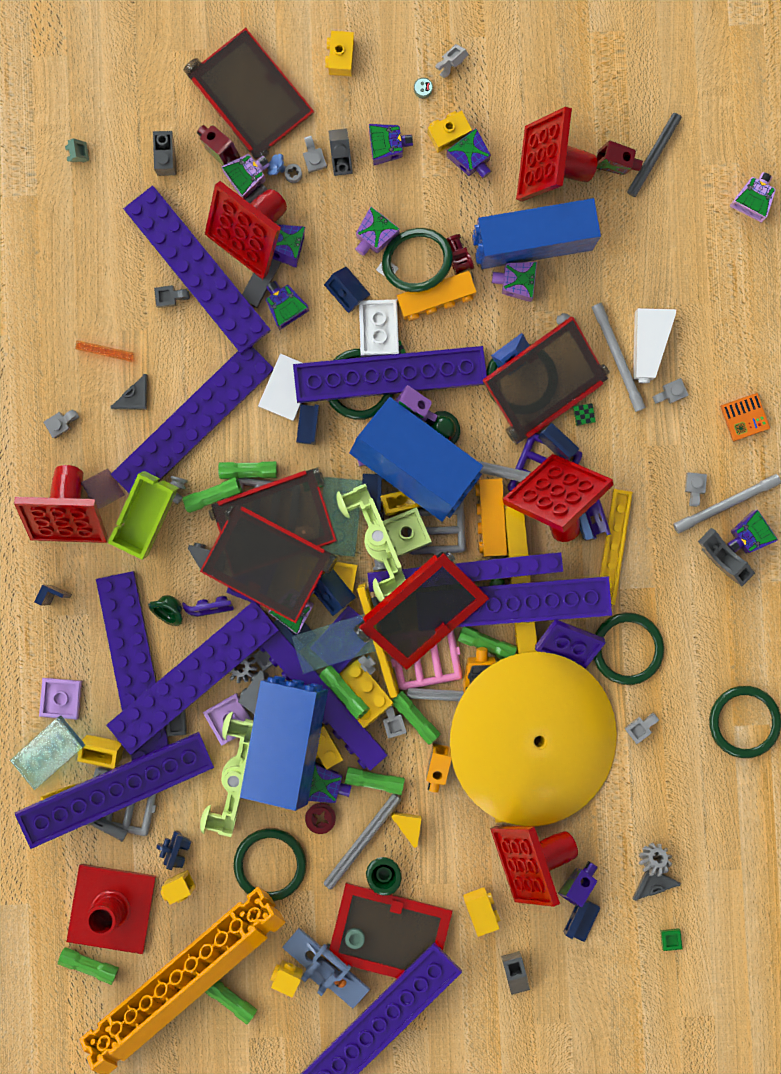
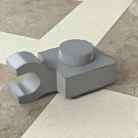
[435,44,469,78]
[303,136,327,173]
[652,378,688,404]
[43,409,79,439]
[685,472,707,507]
[358,655,376,675]
[383,705,407,739]
[624,713,659,744]

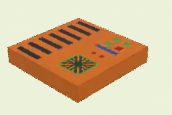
[720,393,770,442]

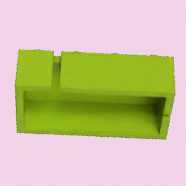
[108,471,179,560]

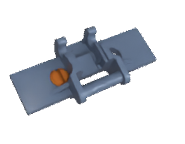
[282,928,370,1009]

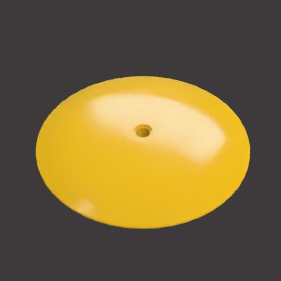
[450,652,617,826]

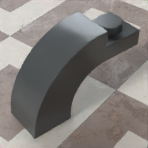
[698,528,755,587]

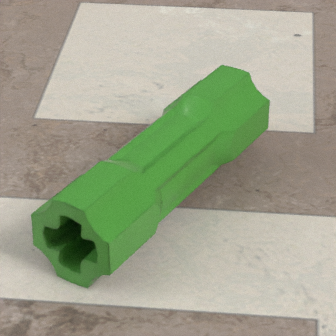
[218,461,277,479]
[183,477,242,513]
[457,626,517,659]
[319,665,370,720]
[392,691,441,745]
[345,767,405,795]
[57,947,119,985]
[205,980,257,1025]

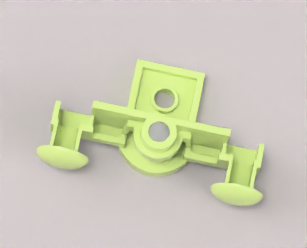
[336,484,432,602]
[200,712,254,837]

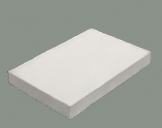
[359,299,399,357]
[258,354,302,421]

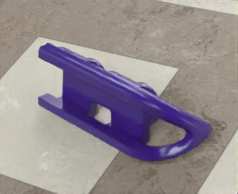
[585,499,611,540]
[182,596,234,617]

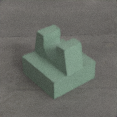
[65,138,89,163]

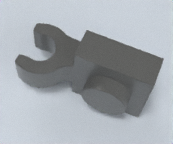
[154,285,190,308]

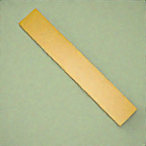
[599,489,633,605]
[357,583,399,698]

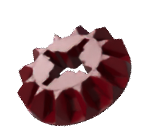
[305,803,336,834]

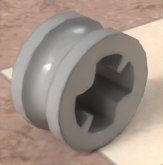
[285,164,302,183]
[170,476,188,490]

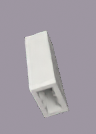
[633,308,676,383]

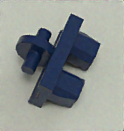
[156,830,191,870]

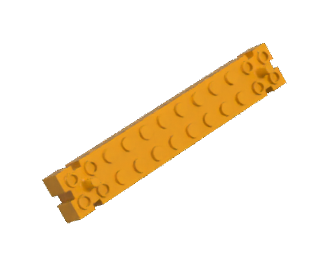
[79,886,286,1074]

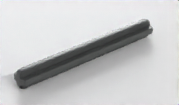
[627,113,682,197]

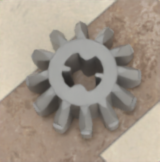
[228,654,257,683]
[639,843,672,877]

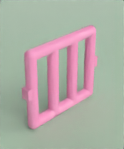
[389,629,462,690]

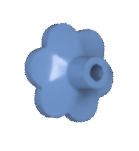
[267,154,286,176]

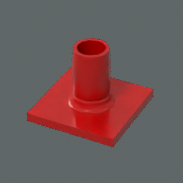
[516,106,597,202]
[205,181,287,280]
[503,453,614,542]
[14,465,108,543]
[490,826,578,907]
[66,864,156,954]

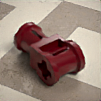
[447,234,474,275]

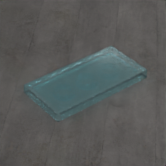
[319,477,363,557]
[292,614,376,674]
[10,715,85,790]

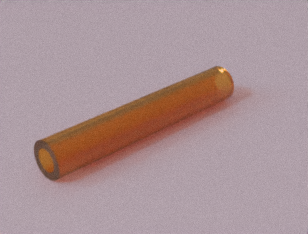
[75,340,134,362]

